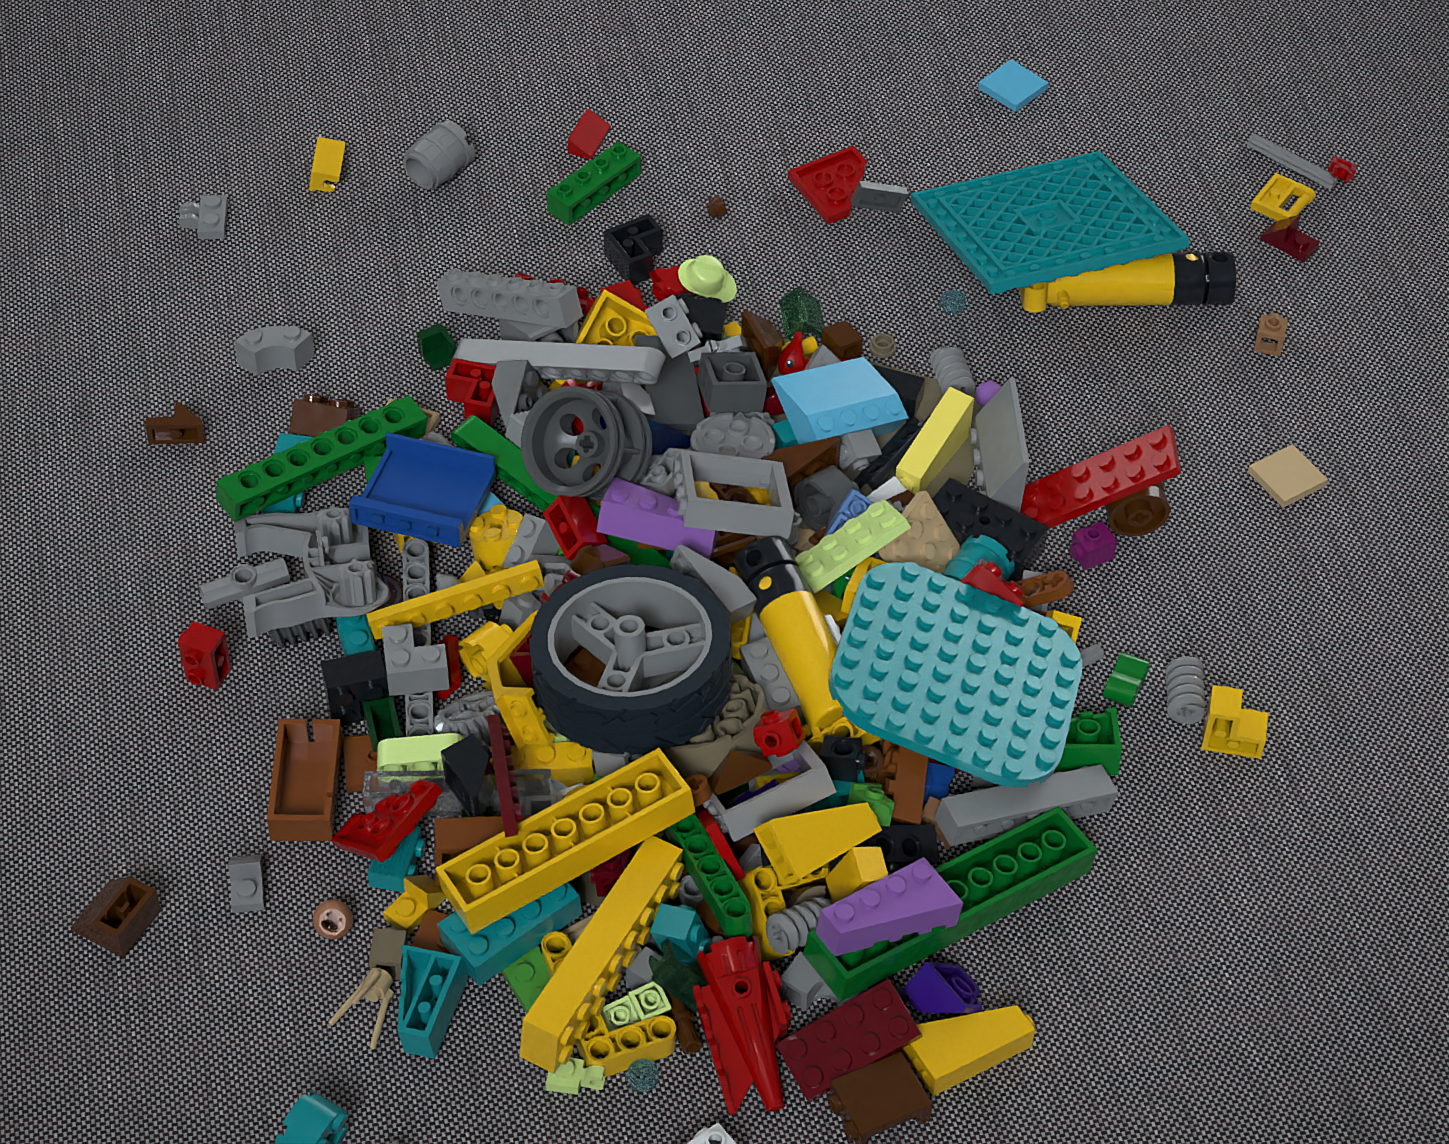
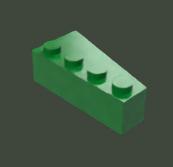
[1054,707,1122,775]

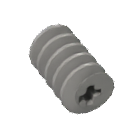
[930,347,976,396]
[1166,656,1205,724]
[766,897,832,954]

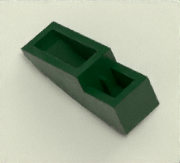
[361,696,402,752]

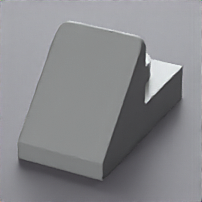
[228,854,264,913]

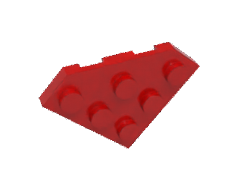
[788,145,867,225]
[330,779,443,863]

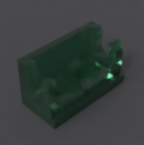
[649,938,708,1011]

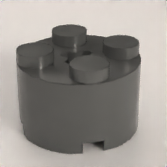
[793,465,860,532]

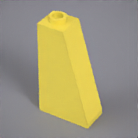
[895,387,974,496]

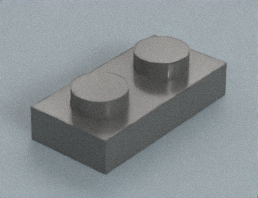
[850,180,909,213]

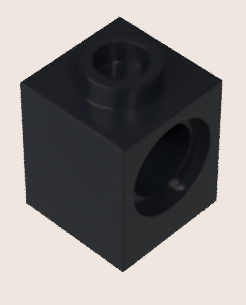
[819,735,867,782]

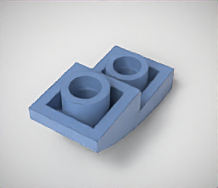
[824,488,874,537]

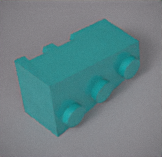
[398,944,468,1059]

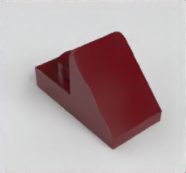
[1260,215,1320,263]

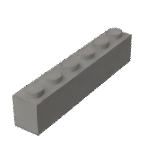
[934,764,1118,846]

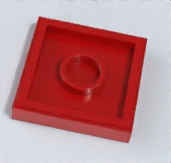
[697,810,746,881]

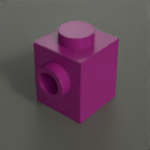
[1069,521,1118,570]

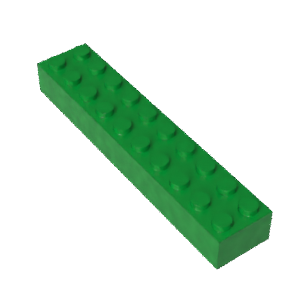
[803,806,1098,1002]

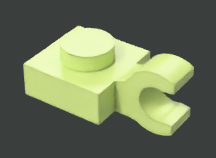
[546,1058,606,1095]

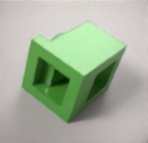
[847,782,895,826]

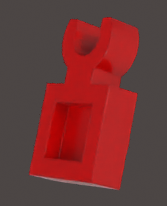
[1328,155,1357,183]

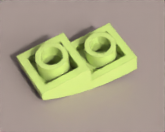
[601,979,672,1031]

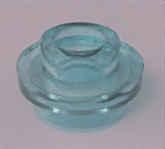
[940,290,967,315]
[626,1059,659,1092]

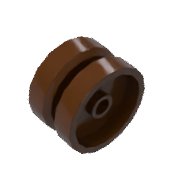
[1105,482,1170,537]

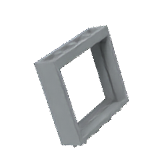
[672,450,794,539]
[703,740,836,842]

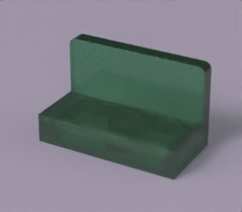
[779,286,825,341]

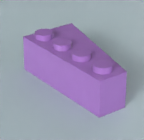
[596,477,718,560]
[815,857,963,956]

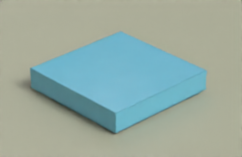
[978,59,1049,112]

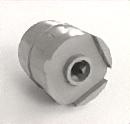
[403,120,475,189]

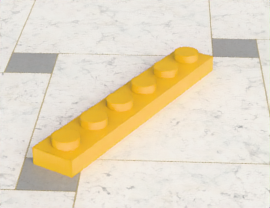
[366,559,544,640]

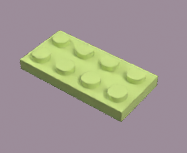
[796,499,911,594]

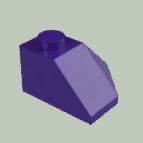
[903,961,982,1014]

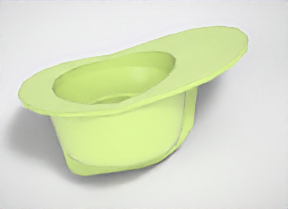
[678,255,737,303]

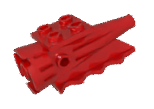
[693,936,791,1116]

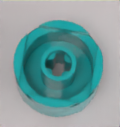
[275,1090,349,1144]

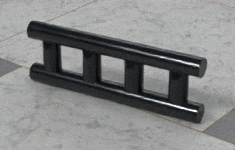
[853,414,931,490]

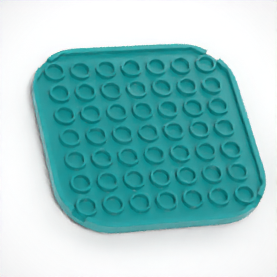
[828,562,1082,788]

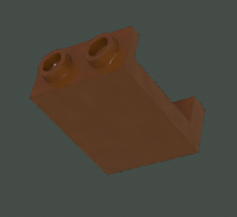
[827,1051,933,1144]

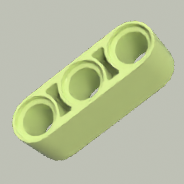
[377,733,465,780]

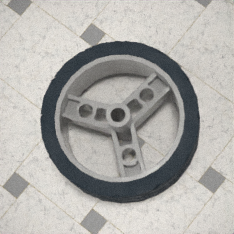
[529,564,733,755]

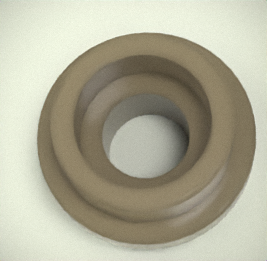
[869,333,896,358]

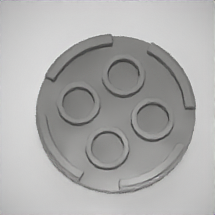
[690,412,775,459]

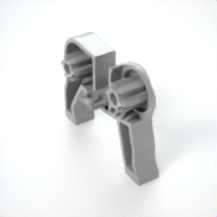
[234,505,389,638]

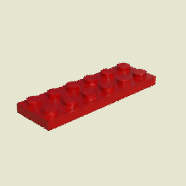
[1020,424,1182,529]

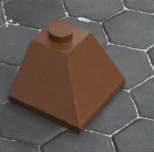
[741,311,784,384]

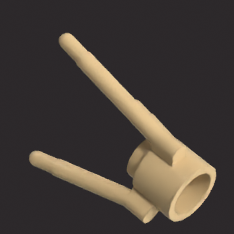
[328,967,394,1050]

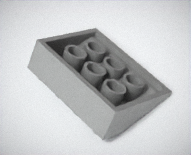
[968,378,1029,513]

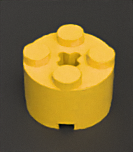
[468,504,523,570]
[458,621,513,690]

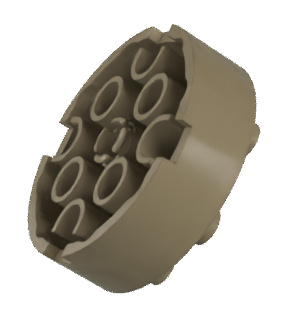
[662,674,769,778]

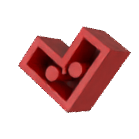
[445,358,500,428]

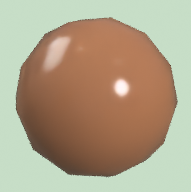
[312,899,353,940]

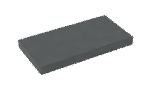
[633,335,705,430]

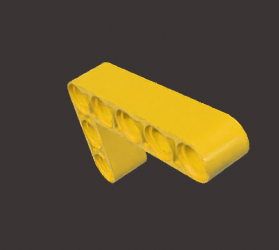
[737,866,830,962]
[541,931,676,1077]

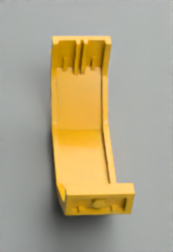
[486,610,584,751]

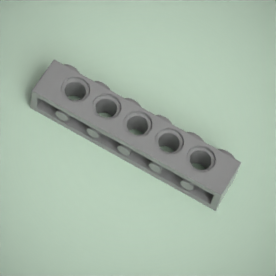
[436,269,583,328]

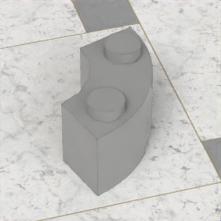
[234,326,315,376]

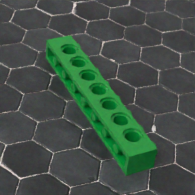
[216,395,428,522]

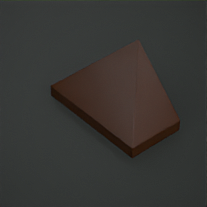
[707,750,773,795]

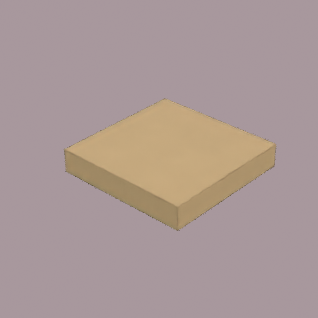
[1248,444,1328,508]

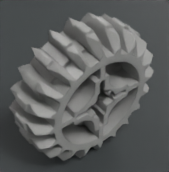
[433,689,509,743]

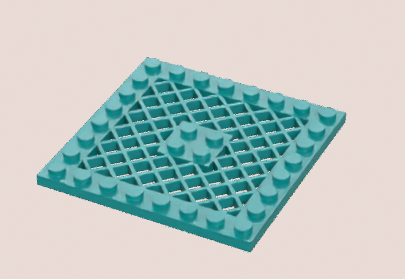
[911,151,1190,294]

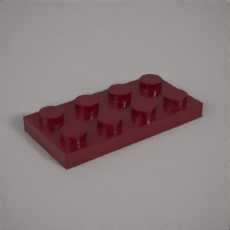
[776,978,923,1103]

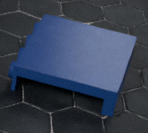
[349,432,496,548]

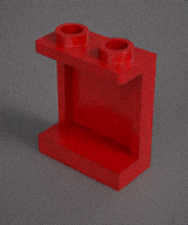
[959,558,1025,608]

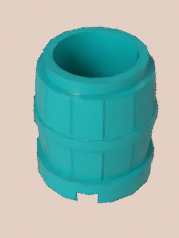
[942,535,1015,581]

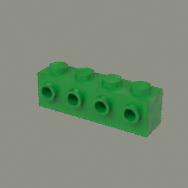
[546,141,641,226]

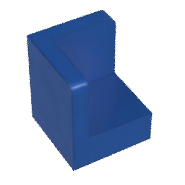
[923,762,955,807]

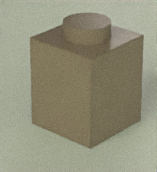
[369,927,408,980]

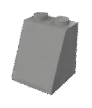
[499,319,578,343]

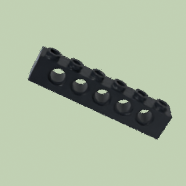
[760,825,939,873]

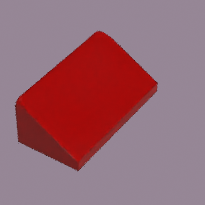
[568,109,611,160]

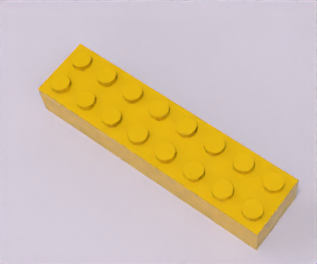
[435,748,696,935]
[519,836,684,1074]

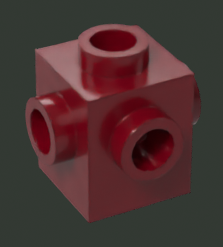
[590,848,633,897]

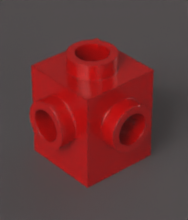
[753,708,806,757]

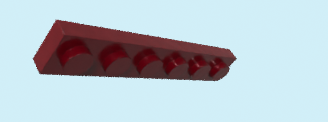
[487,714,523,837]

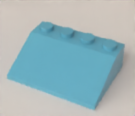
[771,357,908,444]

